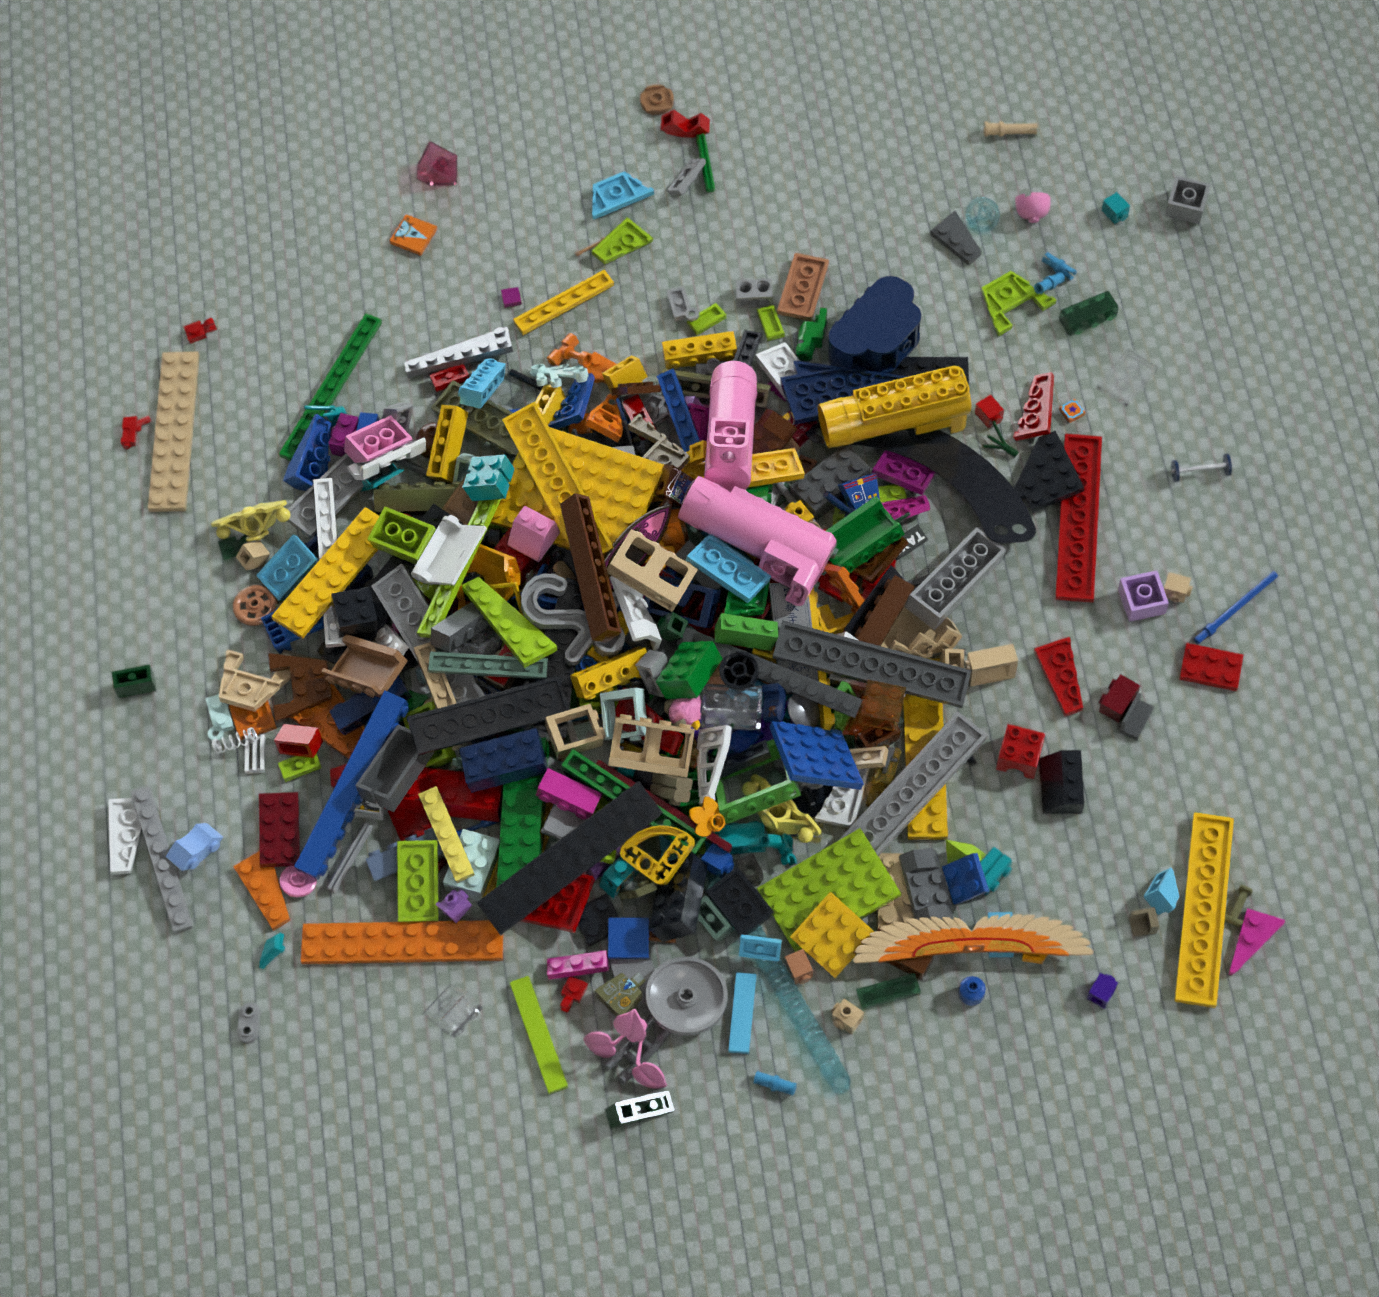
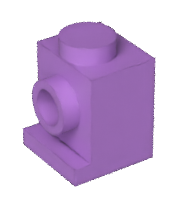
[435,889,472,923]

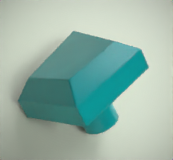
[259,932,285,969]

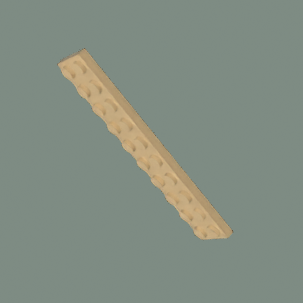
[148,351,200,512]

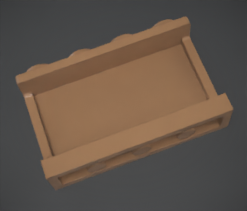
[321,634,407,698]

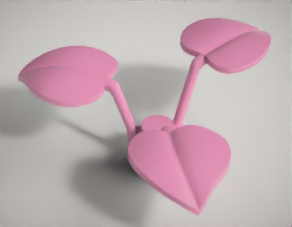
[583,1009,668,1089]

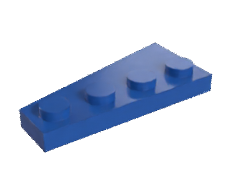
[548,372,595,429]

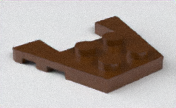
[268,653,332,724]

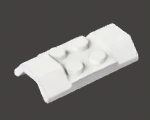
[347,438,426,480]
[610,576,662,651]

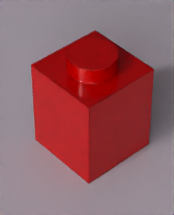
[975,394,1004,428]

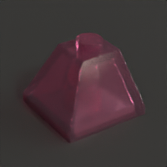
[416,141,457,186]

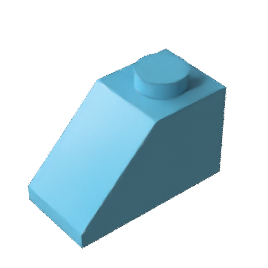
[1143,868,1180,915]

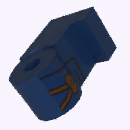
[762,683,786,723]

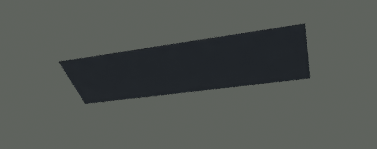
[844,565,903,638]

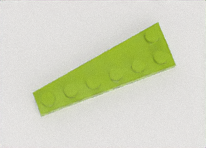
[462,577,557,668]

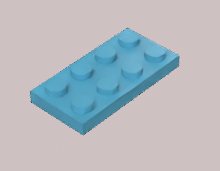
[686,534,771,603]

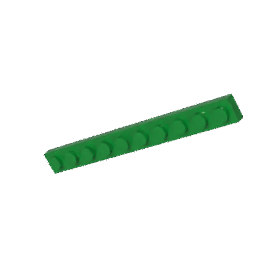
[279,313,382,461]

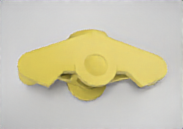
[211,500,291,542]
[742,774,821,843]

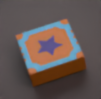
[1059,399,1085,423]

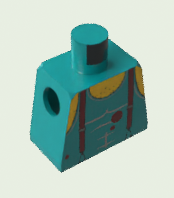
[599,856,639,899]

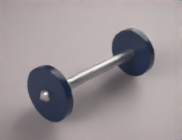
[1171,453,1232,482]

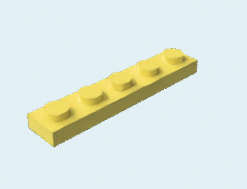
[418,786,475,883]

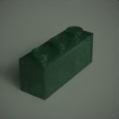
[1059,290,1119,336]

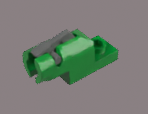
[793,307,827,361]

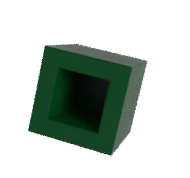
[657,612,688,642]

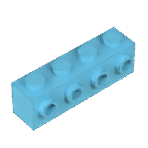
[458,359,506,409]

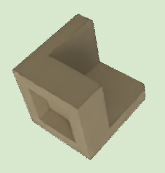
[1128,907,1159,937]

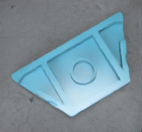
[592,171,654,220]

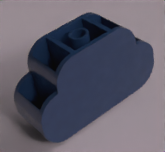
[828,276,921,374]

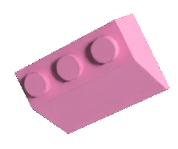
[344,415,413,463]

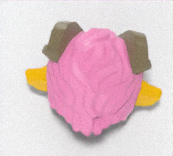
[664,696,701,730]

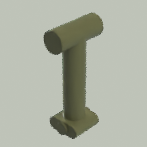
[1225,885,1253,928]

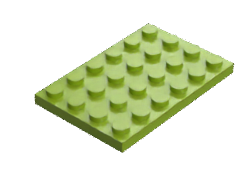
[757,828,902,952]

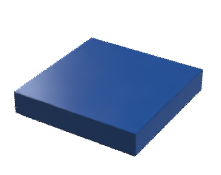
[608,918,649,959]

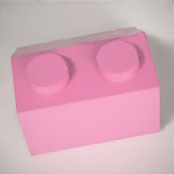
[507,506,560,562]

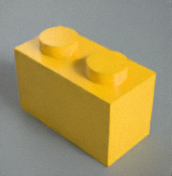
[602,355,647,393]

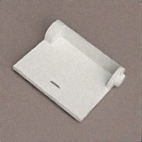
[411,515,487,586]

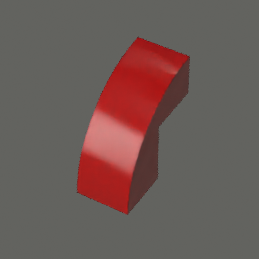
[660,109,710,138]

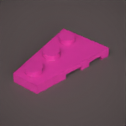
[881,495,930,520]

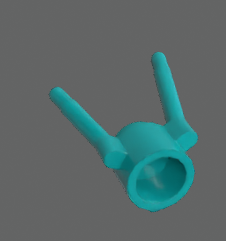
[304,405,347,427]

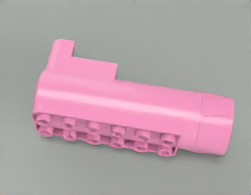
[704,361,757,492]
[678,476,837,606]

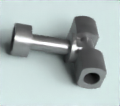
[696,358,721,376]

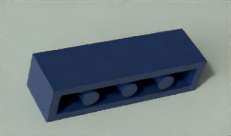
[329,675,412,736]

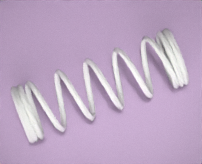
[212,727,257,754]

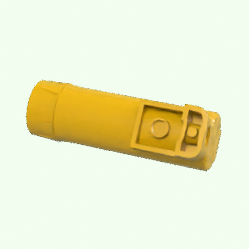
[818,366,971,448]

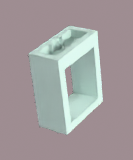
[600,688,647,744]

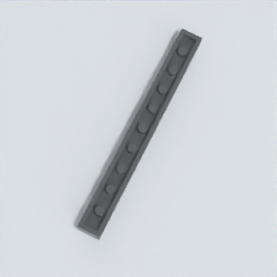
[676,627,863,718]

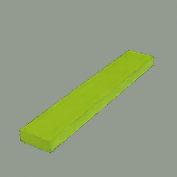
[510,975,568,1095]

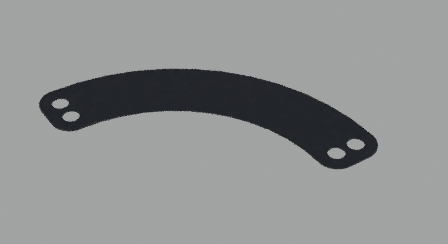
[806,423,1036,544]

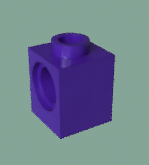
[1087,972,1119,1009]

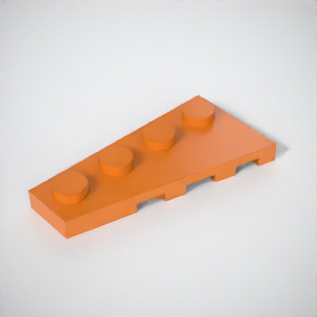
[822,564,866,615]
[233,851,291,931]

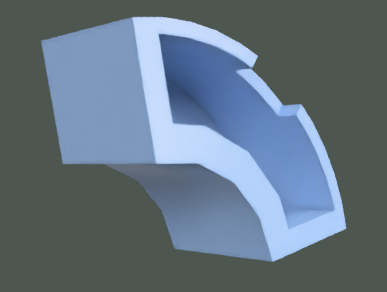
[166,823,223,871]

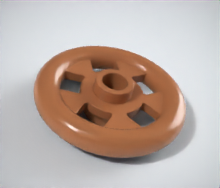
[233,585,278,626]

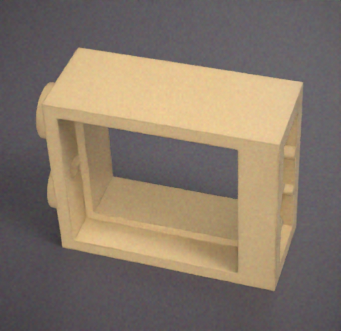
[964,644,1018,687]
[545,704,605,759]

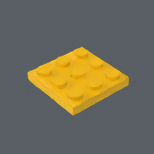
[790,892,875,978]

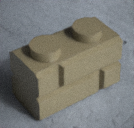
[650,773,693,805]

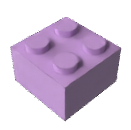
[1118,571,1169,622]

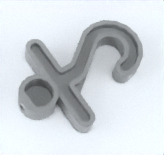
[521,574,625,666]

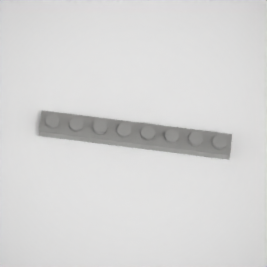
[130,786,193,934]

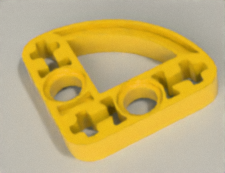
[620,826,695,885]

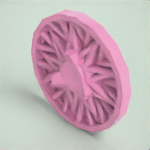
[279,866,317,898]

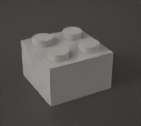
[1165,176,1211,224]

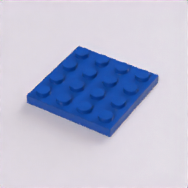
[769,721,864,790]

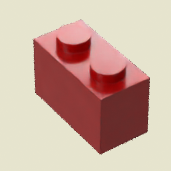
[274,724,323,758]

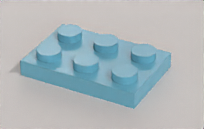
[256,535,319,602]

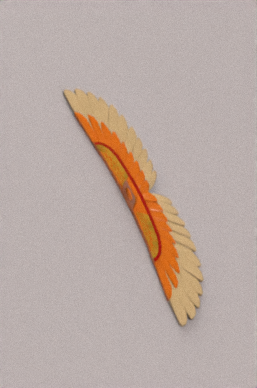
[853,914,1094,964]

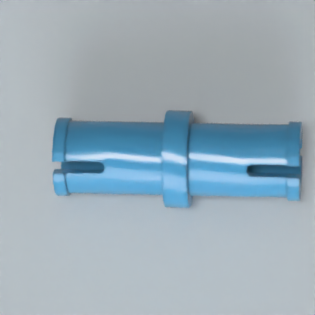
[1042,252,1077,280]
[1034,272,1065,294]
[753,1071,797,1096]

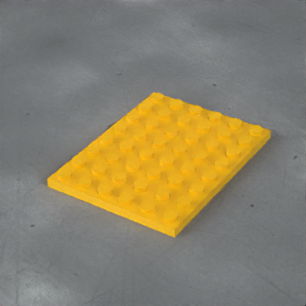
[490,427,664,550]

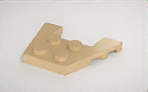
[219,650,291,712]

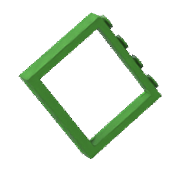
[712,739,801,824]

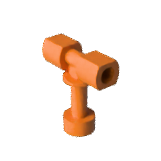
[547,333,593,367]

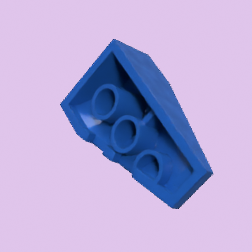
[283,414,331,491]

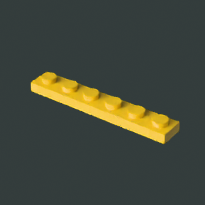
[513,270,614,335]

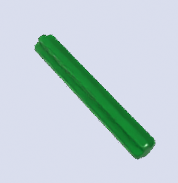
[696,133,715,193]

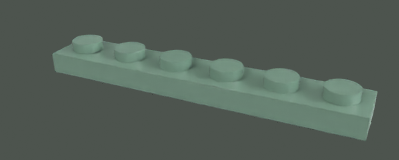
[428,651,548,679]

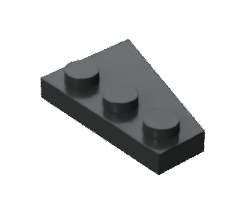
[930,211,982,265]

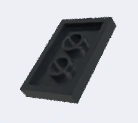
[706,867,775,936]

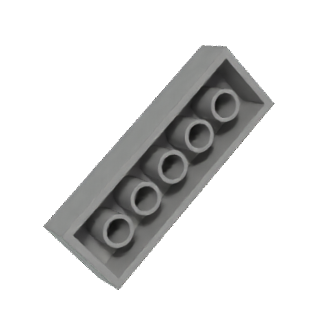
[905,527,1006,630]

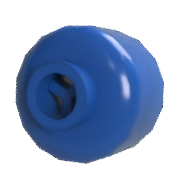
[958,976,986,1006]

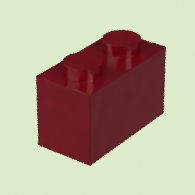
[1098,674,1141,723]

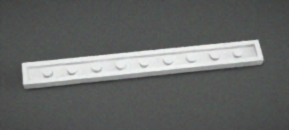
[313,478,346,648]

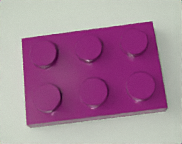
[872,451,936,495]

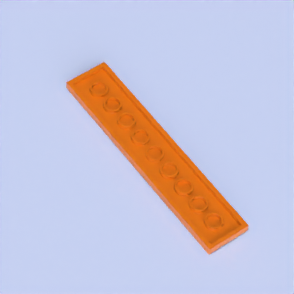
[301,920,504,964]

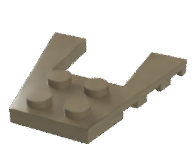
[628,414,690,470]

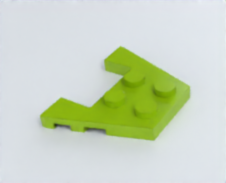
[981,271,1056,336]

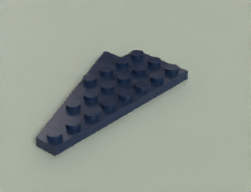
[780,361,909,424]

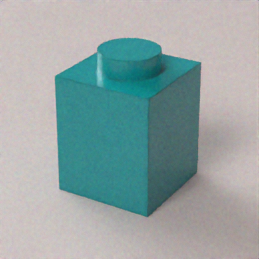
[1101,192,1130,225]

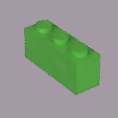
[715,613,778,651]

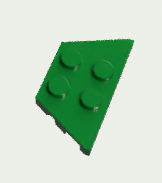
[724,581,770,617]

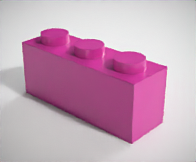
[536,768,602,820]

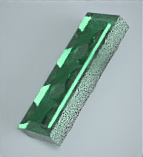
[856,973,921,1010]

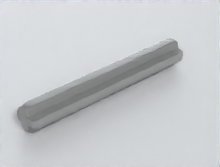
[326,822,372,893]

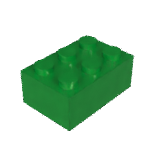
[655,641,723,699]

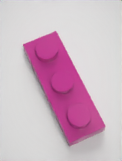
[547,950,608,980]

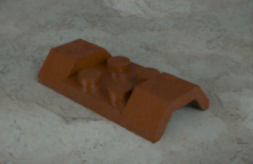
[752,409,798,454]

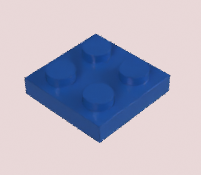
[942,853,989,905]

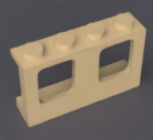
[607,529,698,612]
[608,714,695,777]

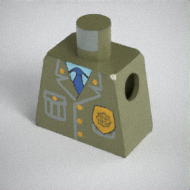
[595,972,646,1017]

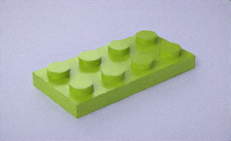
[397,840,438,922]

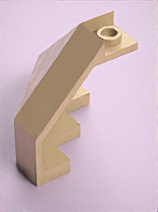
[881,607,962,658]

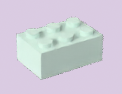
[443,829,500,900]

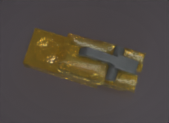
[866,745,902,807]

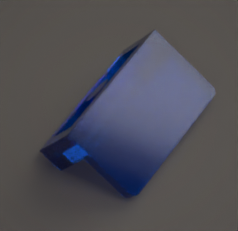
[727,724,764,755]

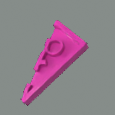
[1229,908,1285,975]

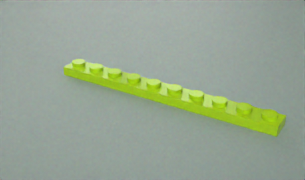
[417,482,509,638]

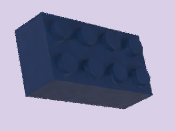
[459,728,547,793]

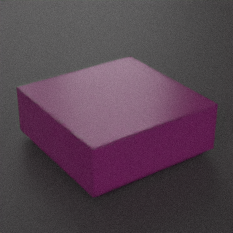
[501,287,522,308]

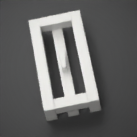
[245,734,266,774]

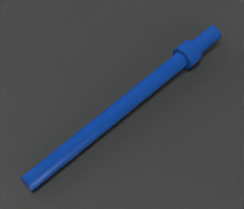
[1193,571,1278,644]

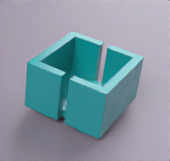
[462,454,515,501]

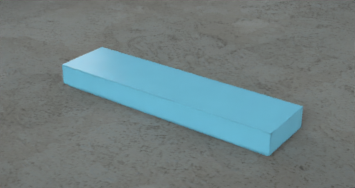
[728,972,757,1054]

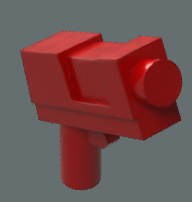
[120,415,152,449]

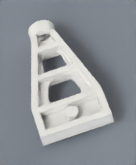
[697,725,732,806]

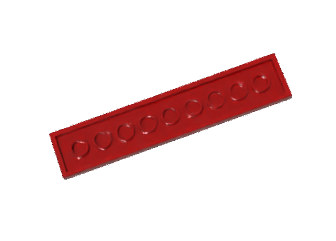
[1055,433,1102,603]

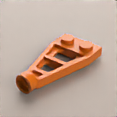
[585,393,623,443]

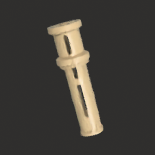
[984,121,1037,137]

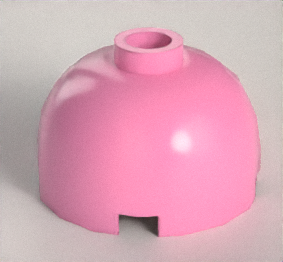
[1015,192,1051,223]

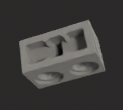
[736,278,773,308]

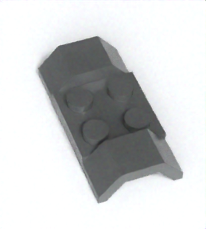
[899,848,953,920]

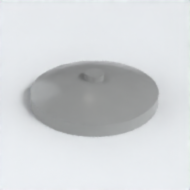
[646,957,728,1036]

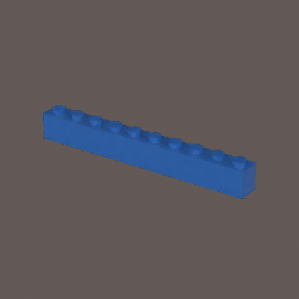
[294,690,409,880]

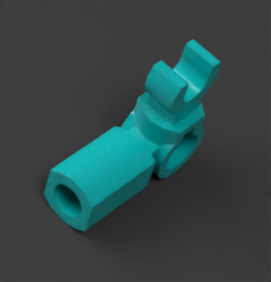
[759,833,797,866]

